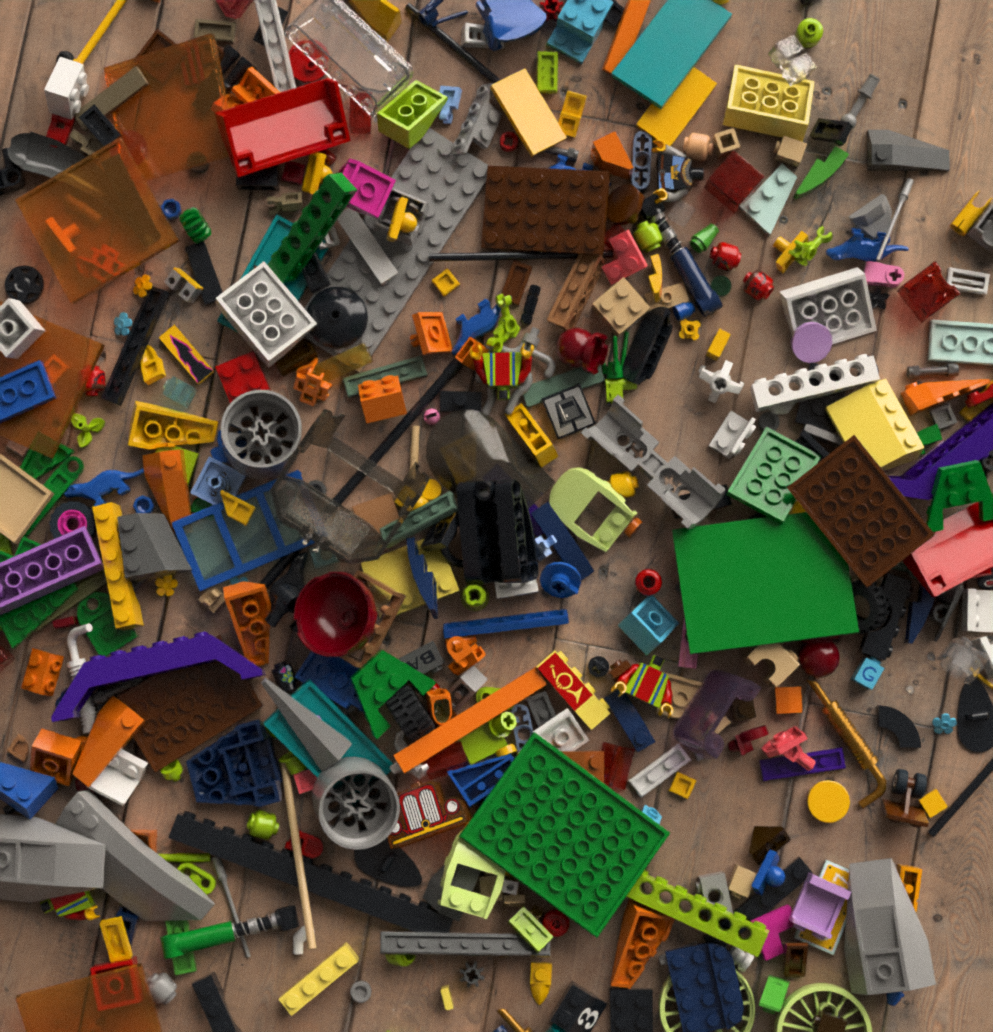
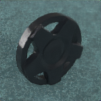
[5,265,44,304]

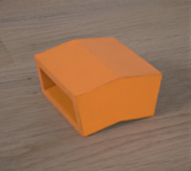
[455,337,489,371]
[775,686,802,714]

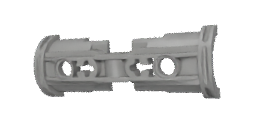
[581,395,726,530]

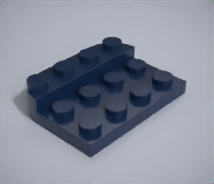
[665,942,744,1032]

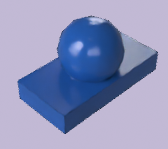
[751,849,785,896]

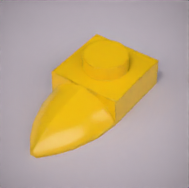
[140,345,166,385]
[530,962,552,1005]

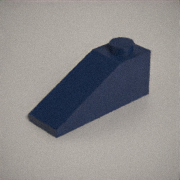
[604,690,656,753]

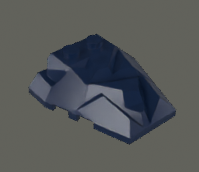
[186,719,282,807]

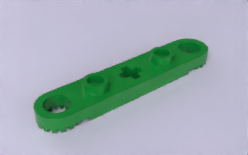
[20,456,84,541]

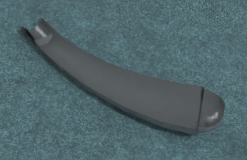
[8,131,162,247]

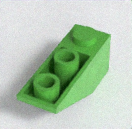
[759,975,790,1014]

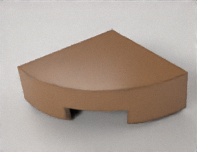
[7,734,29,763]

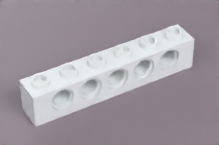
[750,354,880,412]

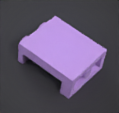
[789,873,851,940]

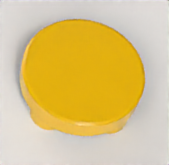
[807,780,850,823]

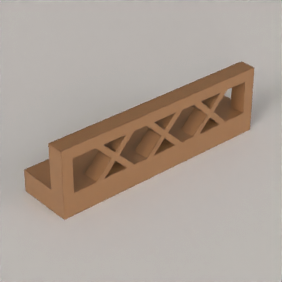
[547,254,607,331]

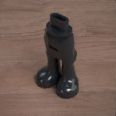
[192,44,257,115]

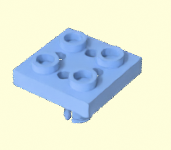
[190,456,246,511]

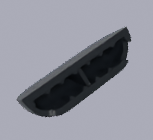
[623,307,673,384]

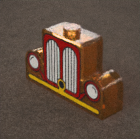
[387,781,472,849]

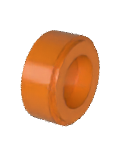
[624,517,643,538]

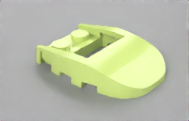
[549,467,637,552]
[438,829,506,919]

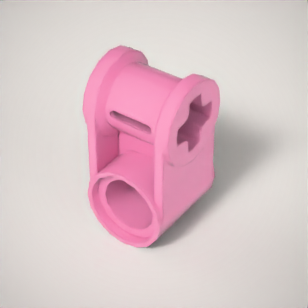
[864,261,904,288]

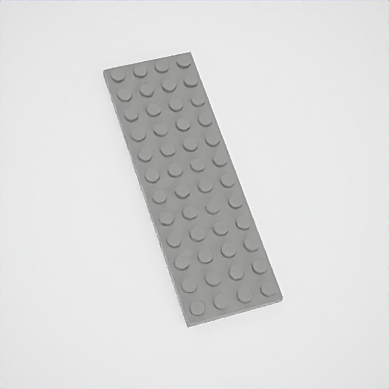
[304,128,489,373]

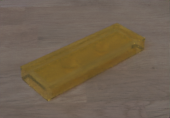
[313,343,373,382]

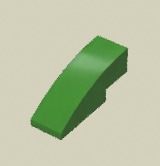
[793,146,849,199]

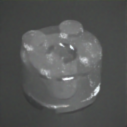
[937,637,989,684]

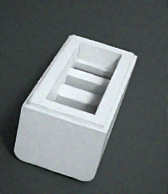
[461,23,504,49]

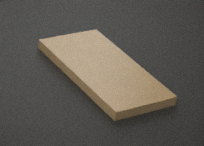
[0,453,54,544]

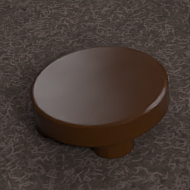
[607,184,645,225]

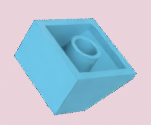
[618,595,679,656]

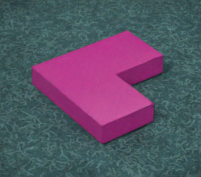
[751,904,794,961]

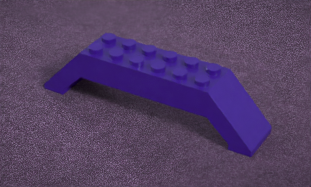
[887,403,993,500]
[51,631,266,722]

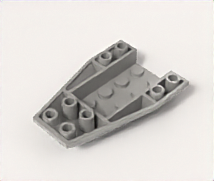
[0,814,106,903]
[844,858,936,995]

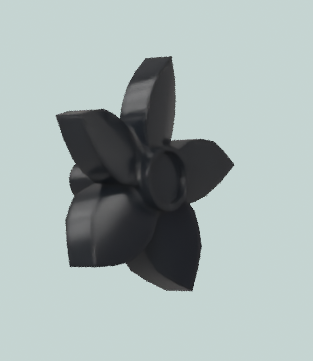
[869,286,890,310]

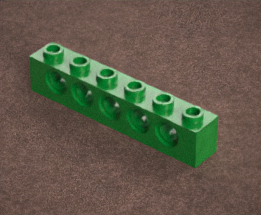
[268,173,357,283]

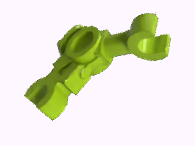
[788,226,833,266]
[486,294,520,353]

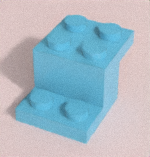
[547,0,613,64]

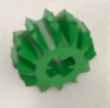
[179,207,211,244]

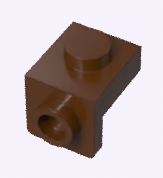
[608,659,631,684]

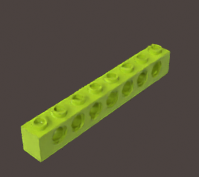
[626,870,770,957]

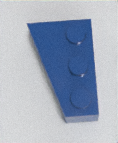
[447,754,514,809]
[0,762,58,820]

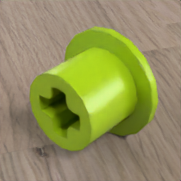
[488,712,517,738]
[279,751,307,775]

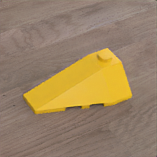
[128,401,218,449]

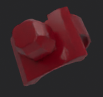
[727,725,769,756]

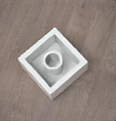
[44,57,89,120]
[0,298,45,359]

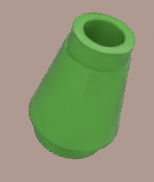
[689,223,719,253]

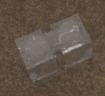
[768,35,817,87]

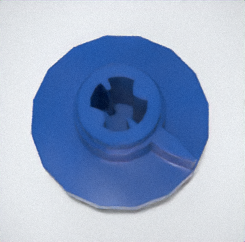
[540,562,581,598]

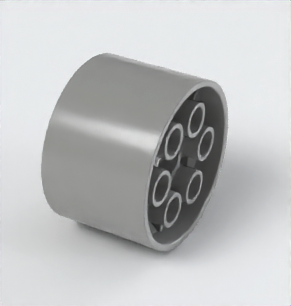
[221,390,302,479]
[312,757,400,850]

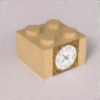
[591,277,651,338]

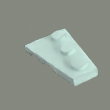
[740,163,797,236]

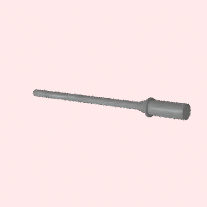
[876,178,914,261]
[212,856,251,958]

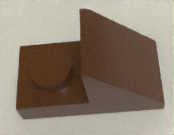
[783,943,808,977]

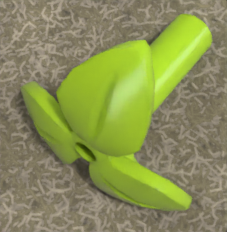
[70,413,105,448]

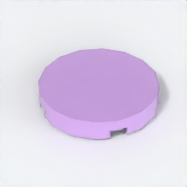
[790,322,832,363]

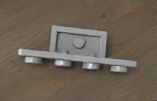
[451,83,503,156]

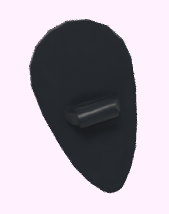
[957,677,993,752]
[354,837,422,887]

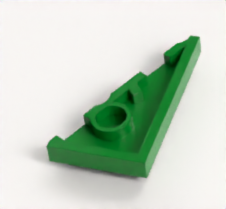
[20,432,75,480]

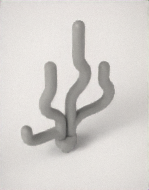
[475,327,555,429]

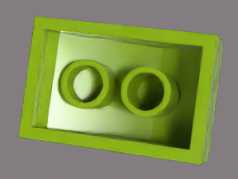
[377,80,448,149]

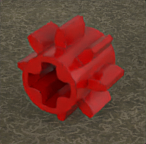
[539,0,563,22]

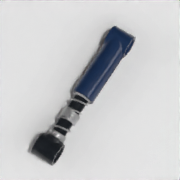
[640,194,723,317]

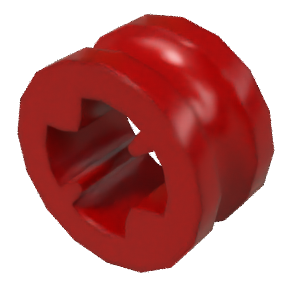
[500,132,518,152]

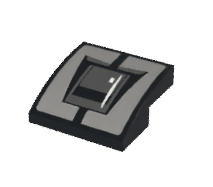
[541,383,596,439]

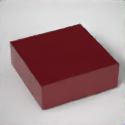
[281,161,307,186]
[53,616,79,629]

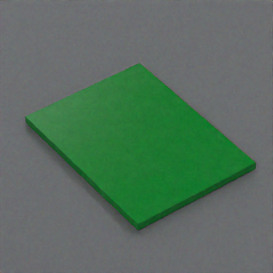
[672,512,859,655]
[459,732,670,938]

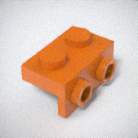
[231,67,280,103]
[21,648,64,696]

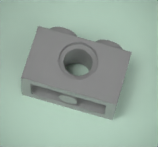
[695,871,733,920]

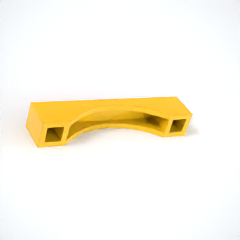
[92,502,144,630]

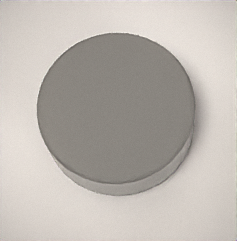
[350,980,372,1003]

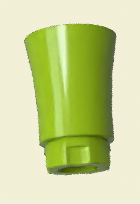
[460,584,489,611]

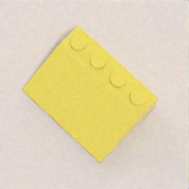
[723,65,814,142]
[825,379,925,471]
[361,539,460,618]

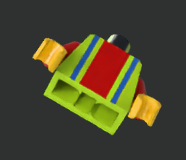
[470,344,534,400]
[611,655,673,718]
[40,891,100,921]

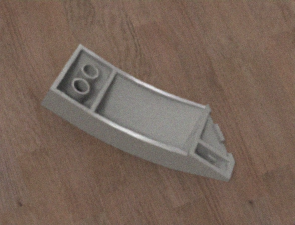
[56,790,215,921]

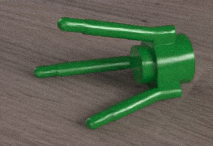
[601,331,629,379]

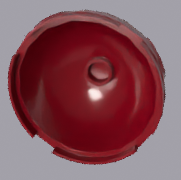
[294,572,378,657]

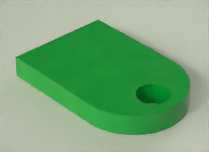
[77,592,139,657]

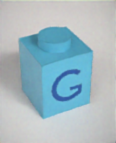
[851,656,885,690]

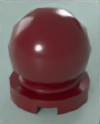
[556,328,609,375]
[798,636,840,678]

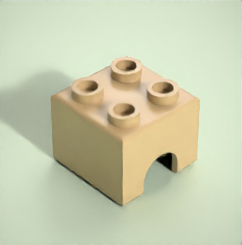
[742,643,799,687]

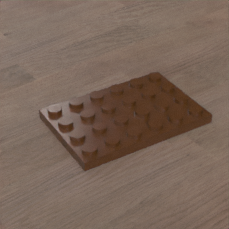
[481,166,610,255]
[787,435,935,587]
[117,635,264,773]

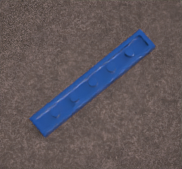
[443,609,569,638]

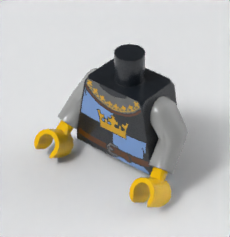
[651,139,704,204]

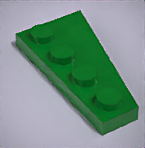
[0,582,78,649]

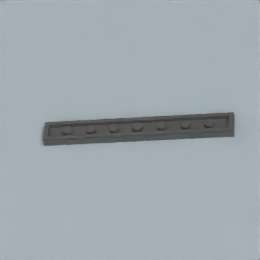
[380,931,550,957]

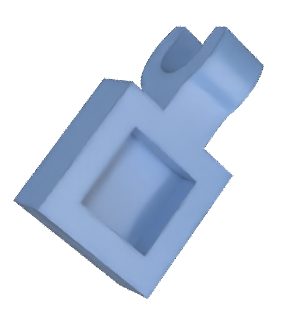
[439,86,462,124]
[535,535,557,562]

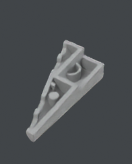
[261,677,352,771]

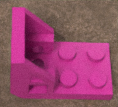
[338,159,396,218]

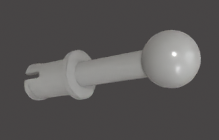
[840,74,880,129]

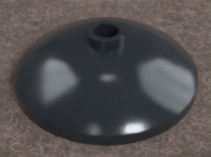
[307,287,368,349]

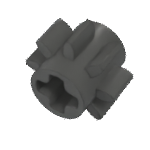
[459,961,485,988]

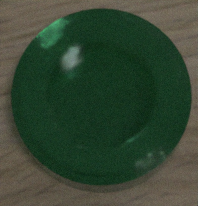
[710,276,732,297]

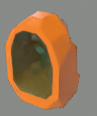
[426,688,452,726]

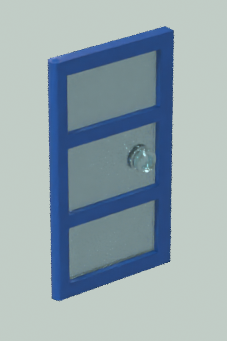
[172,470,327,592]

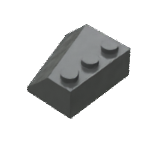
[117,513,193,582]

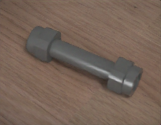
[543,146,579,162]
[907,363,959,379]
[92,678,143,706]

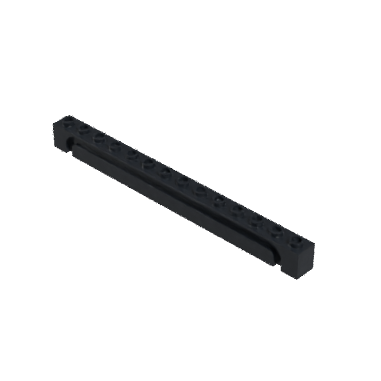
[168,811,454,933]

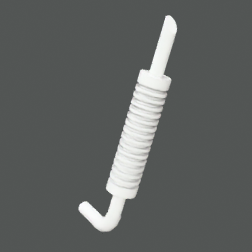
[67,623,98,734]

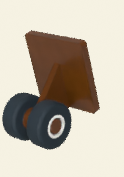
[882,769,929,828]

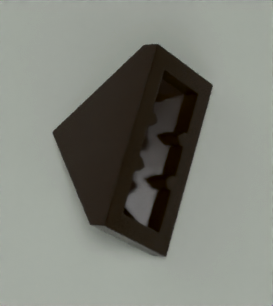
[749,826,791,865]

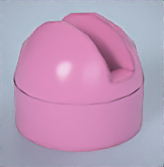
[423,408,440,425]

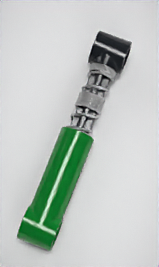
[160,905,300,959]

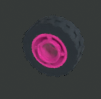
[49,501,97,539]

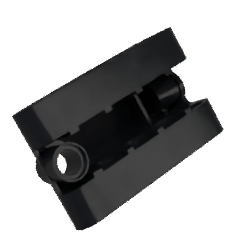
[456,479,539,584]

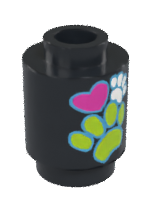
[271,661,298,692]

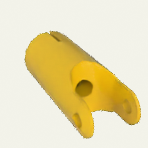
[950,190,992,236]

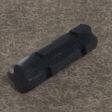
[520,285,541,325]

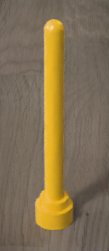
[73,0,127,64]

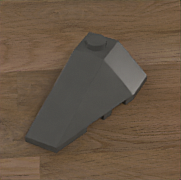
[867,130,950,171]
[423,863,481,921]

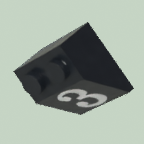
[550,981,608,1032]

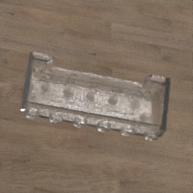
[284,0,413,117]

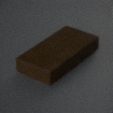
[275,339,318,377]

